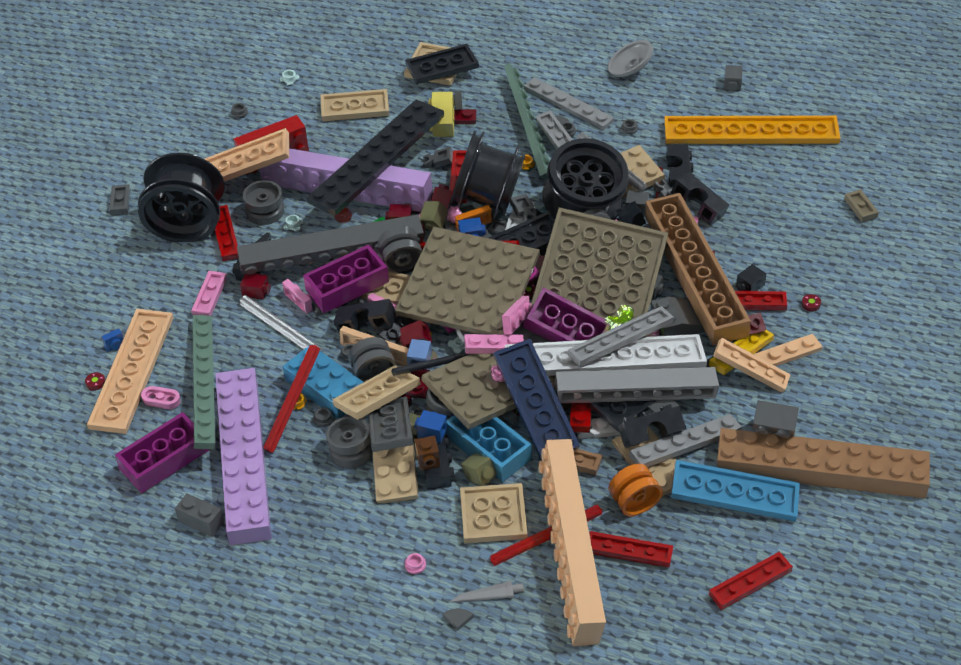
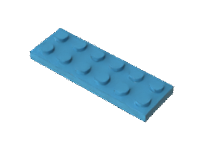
[671,460,800,522]

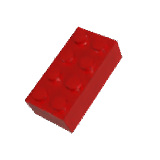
[233,115,309,175]

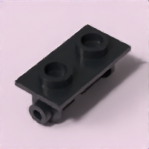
[379,316,416,344]

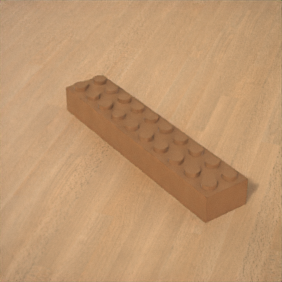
[645,193,751,346]
[717,428,930,498]

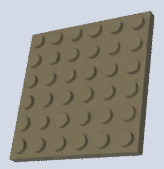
[531,208,668,329]
[395,227,540,335]

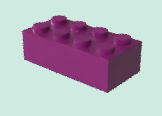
[303,244,389,313]
[523,287,612,342]
[115,412,209,494]

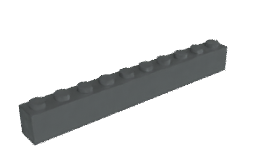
[237,215,424,275]

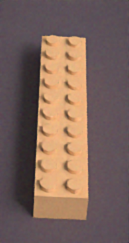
[539,439,606,646]

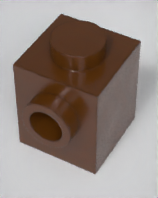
[414,436,440,471]

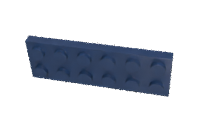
[493,339,580,461]

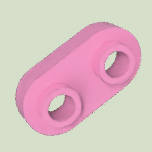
[141,386,181,409]

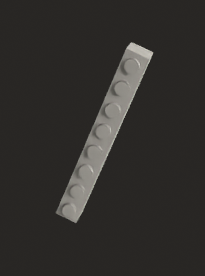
[554,367,719,403]

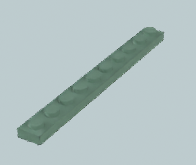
[504,63,550,182]
[192,315,215,449]

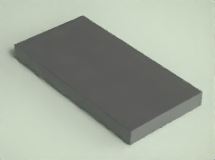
[368,396,414,452]

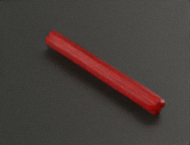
[263,345,320,453]
[490,504,602,566]

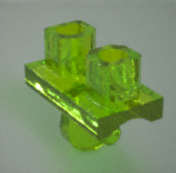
[605,305,633,330]

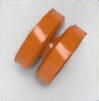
[608,464,663,517]

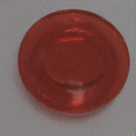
[334,207,352,223]

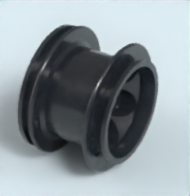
[449,130,525,221]
[542,138,629,220]
[138,153,225,242]

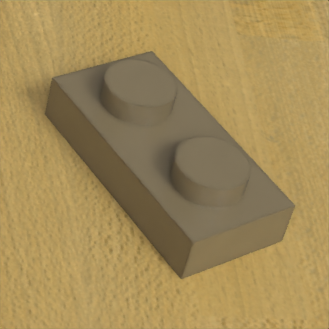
[844,189,879,222]

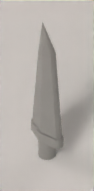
[450,581,524,602]

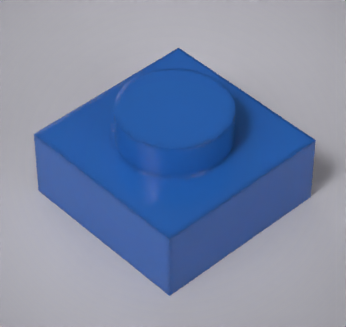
[101,328,124,352]

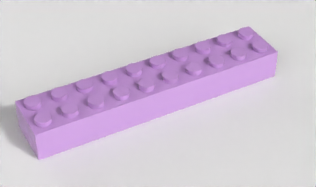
[259,149,433,212]
[215,368,272,545]

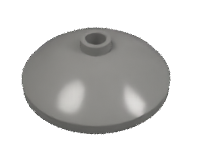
[608,40,653,77]

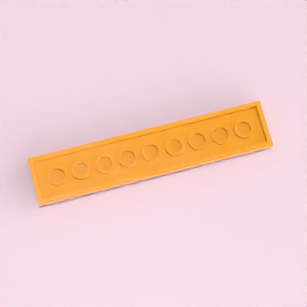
[664,115,840,144]

